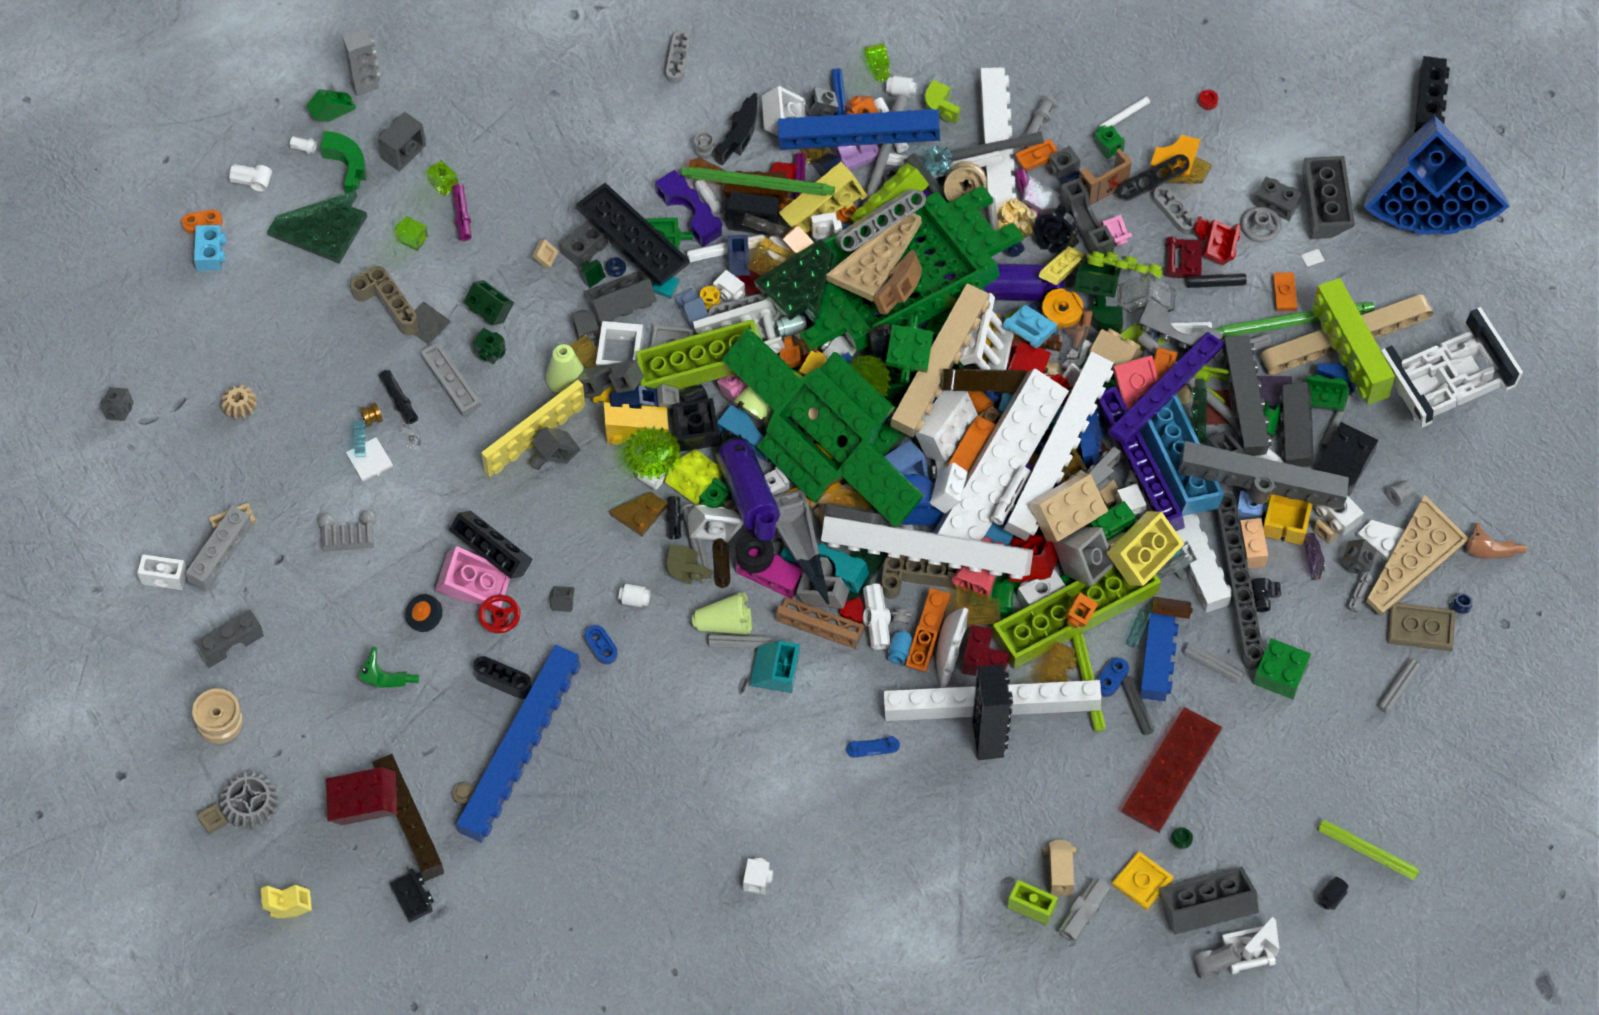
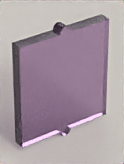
[1257,376,1292,408]

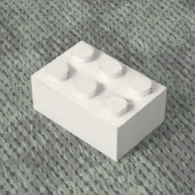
[915,390,978,463]

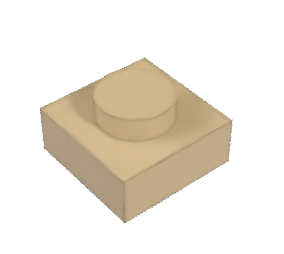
[532,239,559,268]

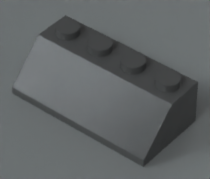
[1302,156,1355,239]
[1159,867,1259,935]

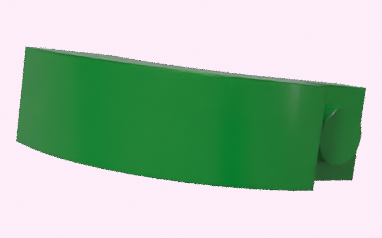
[321,131,367,197]

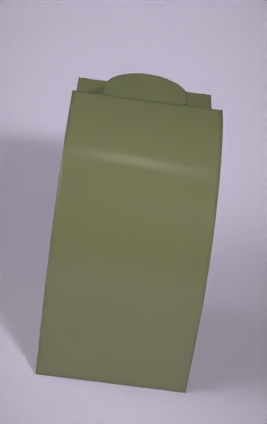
[667,545,712,585]

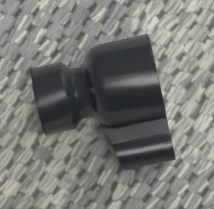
[1251,578,1281,612]

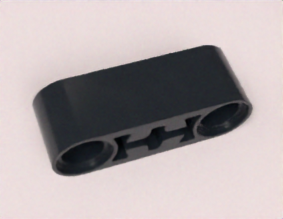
[473,656,532,699]

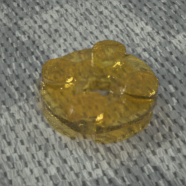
[997,198,1037,238]

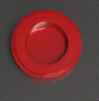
[1198,90,1219,110]

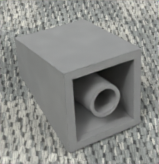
[1053,527,1114,586]

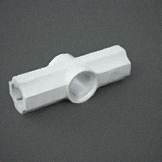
[863,584,891,650]

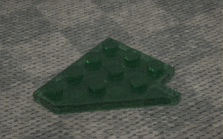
[267,191,367,264]
[754,239,834,321]

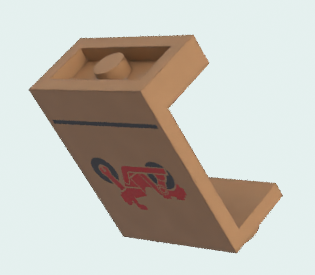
[1079,149,1132,205]

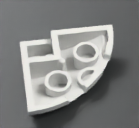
[936,608,968,688]

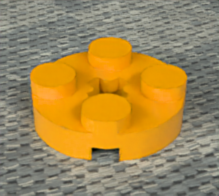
[1042,288,1083,329]

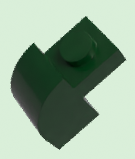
[1089,289,1123,334]

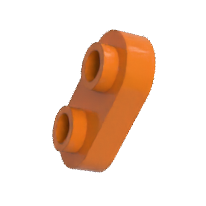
[182,210,223,234]

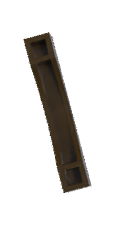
[372,754,444,882]

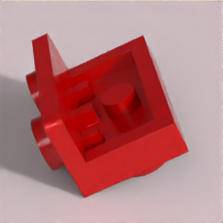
[1202,219,1241,266]

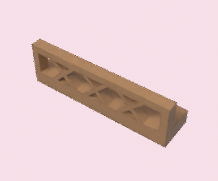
[776,597,865,649]

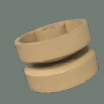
[192,689,243,744]

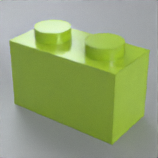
[1008,880,1058,926]

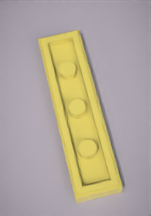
[1039,246,1086,285]

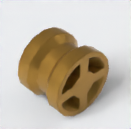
[360,402,383,427]

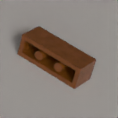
[724,171,788,204]

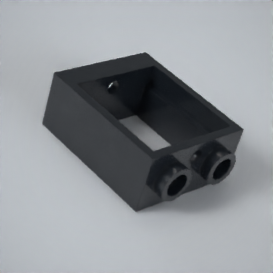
[724,191,779,236]

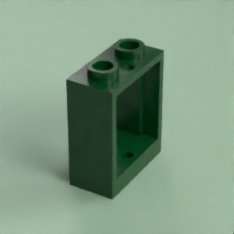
[1074,260,1121,298]

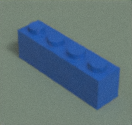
[1140,612,1179,701]

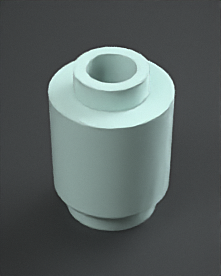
[775,313,807,337]

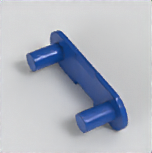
[846,736,900,758]

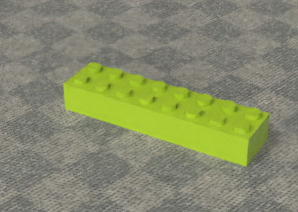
[992,565,1161,669]

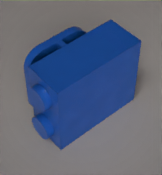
[902,475,943,526]

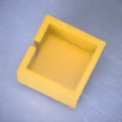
[1263,495,1312,545]

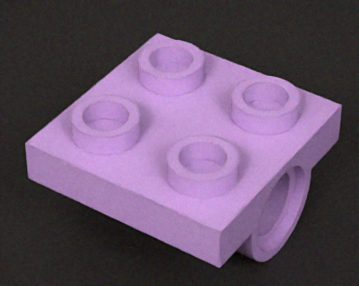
[831,144,880,171]

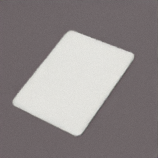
[1301,249,1324,267]

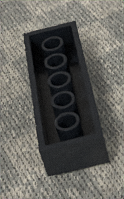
[972,664,1013,760]

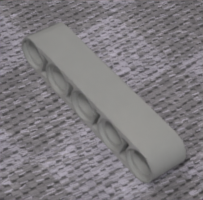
[835,189,926,251]

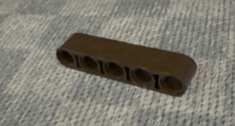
[942,369,1027,392]

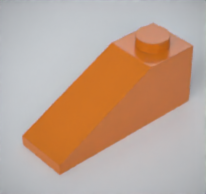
[947,416,996,473]

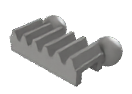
[318,510,377,552]

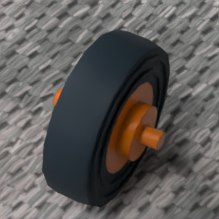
[405,594,443,632]

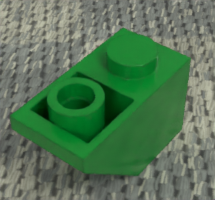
[306,89,356,122]

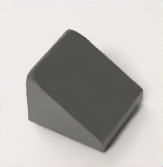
[551,586,575,612]

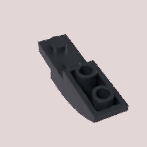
[715,92,758,166]

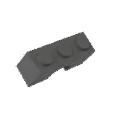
[575,360,644,398]
[194,609,264,668]

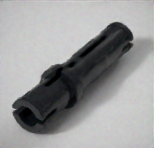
[379,370,418,424]

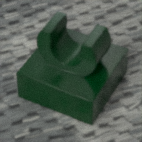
[580,259,606,288]

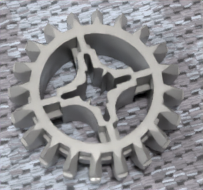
[220,771,279,830]

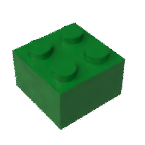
[1253,638,1311,700]

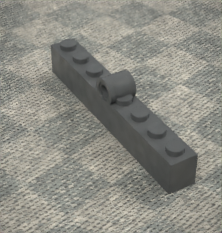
[1178,441,1349,509]

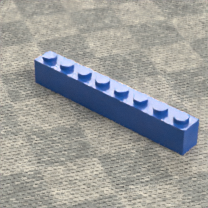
[778,109,940,150]

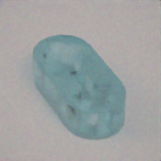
[354,420,366,458]

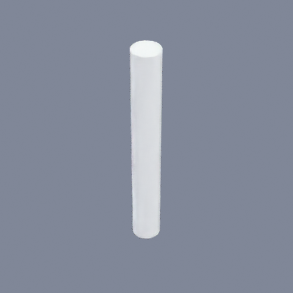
[1098,97,1150,128]

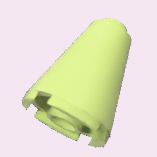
[545,344,585,394]
[733,386,774,425]
[692,592,752,635]

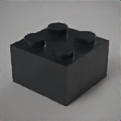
[672,398,720,452]

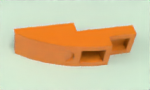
[905,588,951,672]

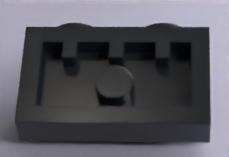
[389,868,434,923]

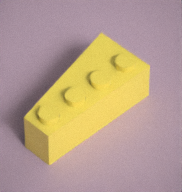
[779,162,868,233]

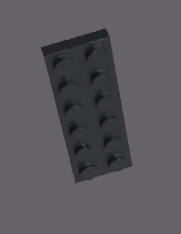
[575,183,690,287]

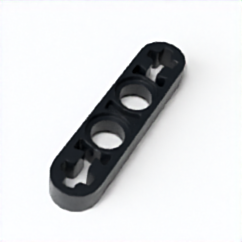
[1117,154,1190,201]

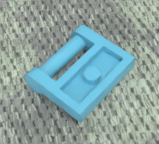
[1002,305,1058,348]

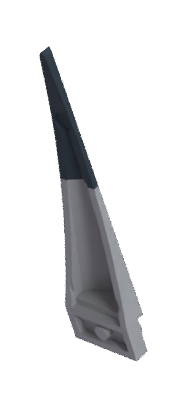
[774,489,830,605]

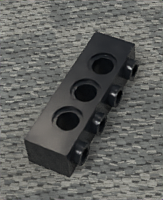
[1414,56,1450,133]
[449,511,533,579]

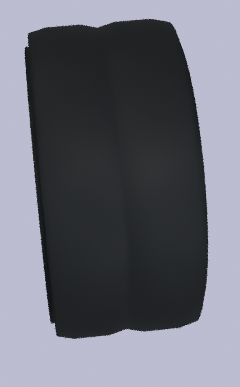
[736,532,774,573]

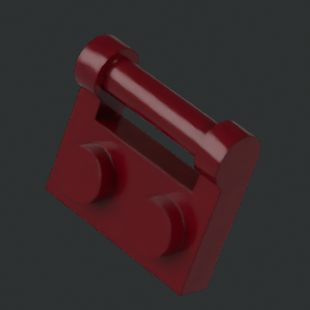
[1165,237,1202,278]

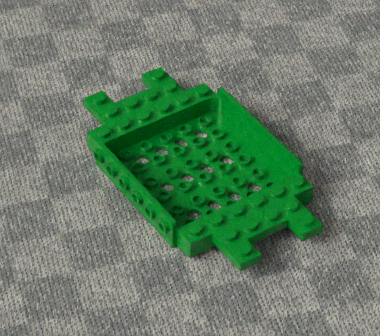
[770,185,1024,351]

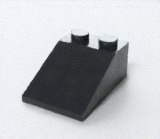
[1316,422,1378,497]

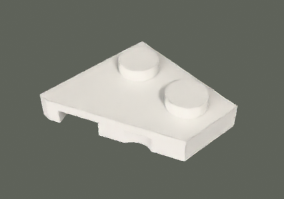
[1357,520,1405,562]

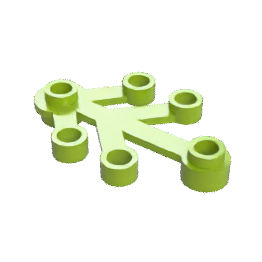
[1087,251,1163,279]

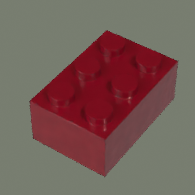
[326,767,398,825]

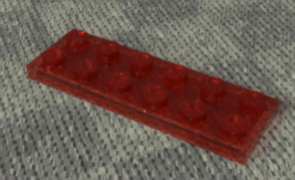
[1121,707,1222,833]

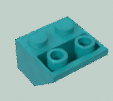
[750,641,800,693]

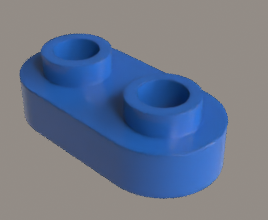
[585,625,618,664]
[1097,658,1129,697]

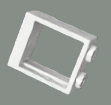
[596,321,644,366]

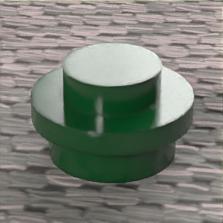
[1171,828,1193,849]

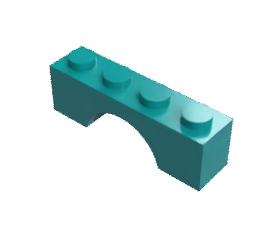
[781,543,869,593]

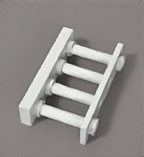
[960,293,1014,370]
[693,298,785,354]

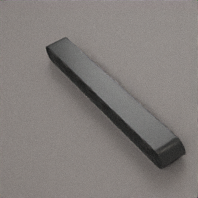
[1215,493,1264,670]

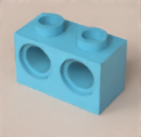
[194,225,226,271]

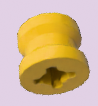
[700,286,720,311]

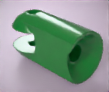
[1263,401,1282,439]

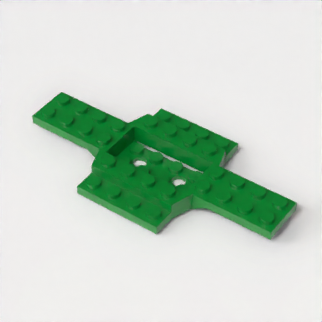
[722,328,925,527]

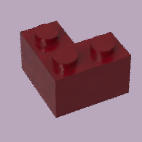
[962,625,1009,676]

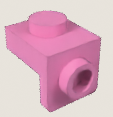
[1101,215,1132,246]

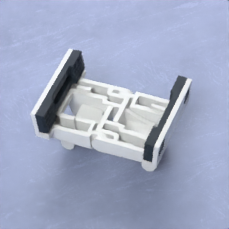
[1381,307,1523,428]

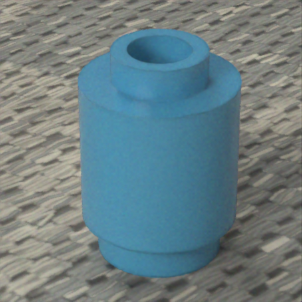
[888,631,913,664]

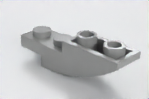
[1068,447,1121,492]

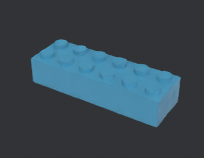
[1140,395,1224,516]

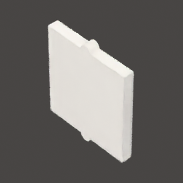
[346,437,393,482]

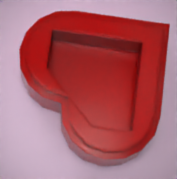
[839,597,865,624]

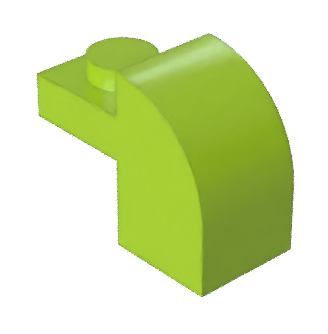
[925,79,961,124]

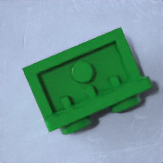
[1306,375,1350,412]

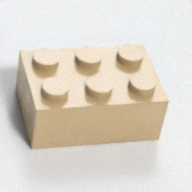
[1029,473,1108,542]

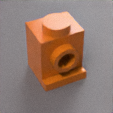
[1064,593,1098,628]

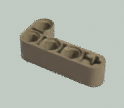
[351,266,419,335]
[882,555,962,599]

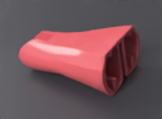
[952,537,1005,598]

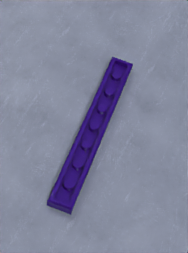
[1108,332,1224,446]

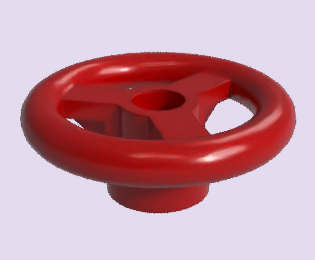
[478,595,521,634]

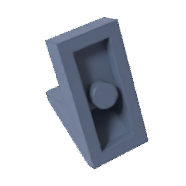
[675,289,709,331]

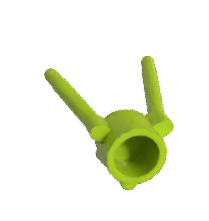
[1194,366,1229,403]

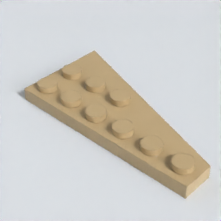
[826,213,922,302]
[1366,495,1469,616]

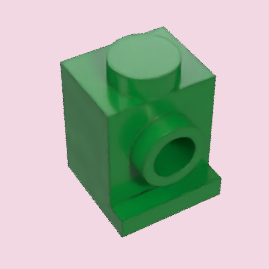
[1094,125,1125,159]
[699,478,732,508]

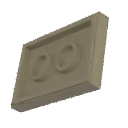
[1388,603,1456,651]

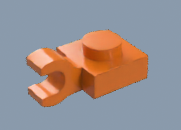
[780,335,803,368]

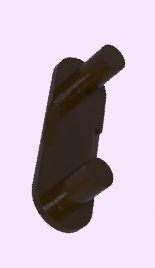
[713,538,730,588]

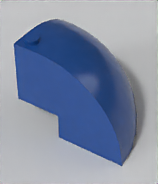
[1364,115,1510,235]

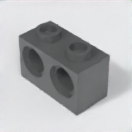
[561,220,608,268]

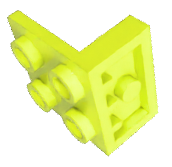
[665,449,724,505]

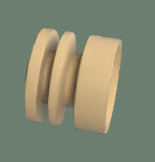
[944,161,987,202]

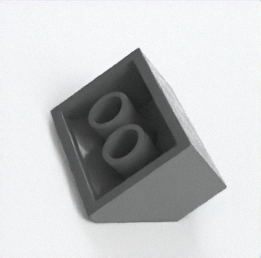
[584,271,657,323]

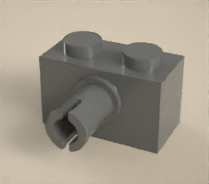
[529,427,581,470]

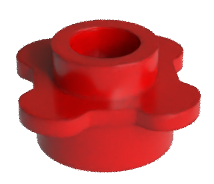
[1194,216,1210,240]

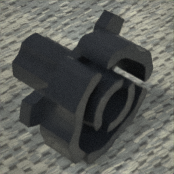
[1033,203,1079,253]

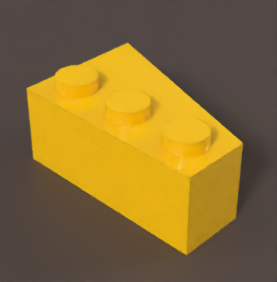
[604,402,669,445]

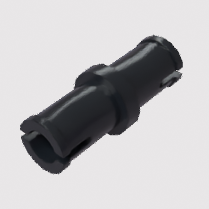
[666,496,683,540]

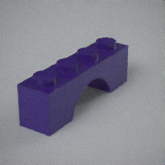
[655,170,723,247]

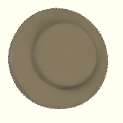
[453,783,474,804]

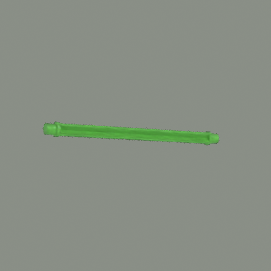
[681,167,835,196]
[1214,302,1375,338]

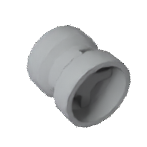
[694,131,714,159]

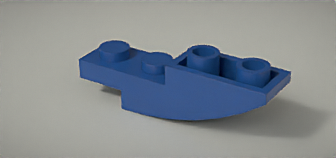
[1079,409,1105,468]

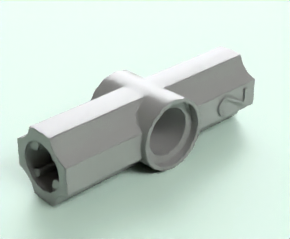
[1059,878,1110,942]

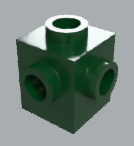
[472,328,506,364]

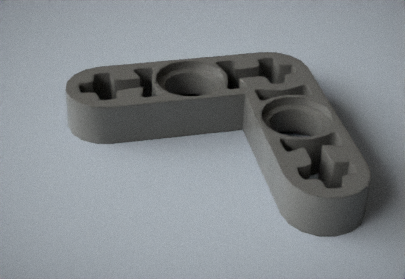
[823,503,890,524]

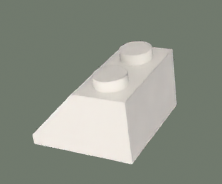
[761,86,808,136]
[687,505,744,542]

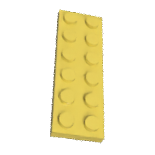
[481,380,585,478]

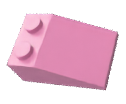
[435,546,510,608]

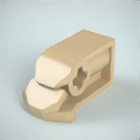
[1043,840,1076,896]

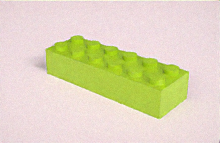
[1312,278,1395,405]
[636,319,762,389]

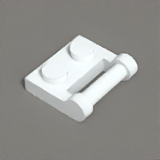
[1222,926,1276,974]

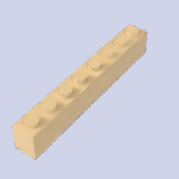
[891,283,990,437]

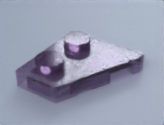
[1304,533,1325,580]

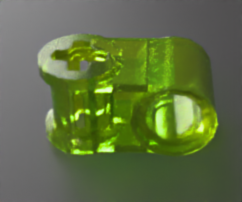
[864,43,891,82]

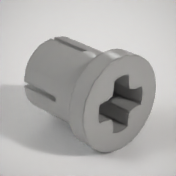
[1386,480,1415,506]

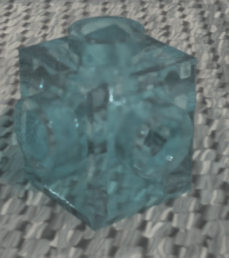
[924,145,953,175]

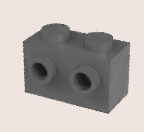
[1253,176,1302,221]

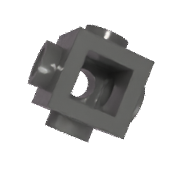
[805,87,838,116]
[100,387,134,421]
[1342,539,1377,574]

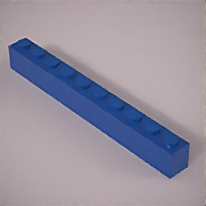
[456,645,581,842]

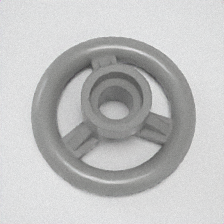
[1241,207,1282,242]

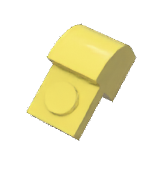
[261,885,312,918]

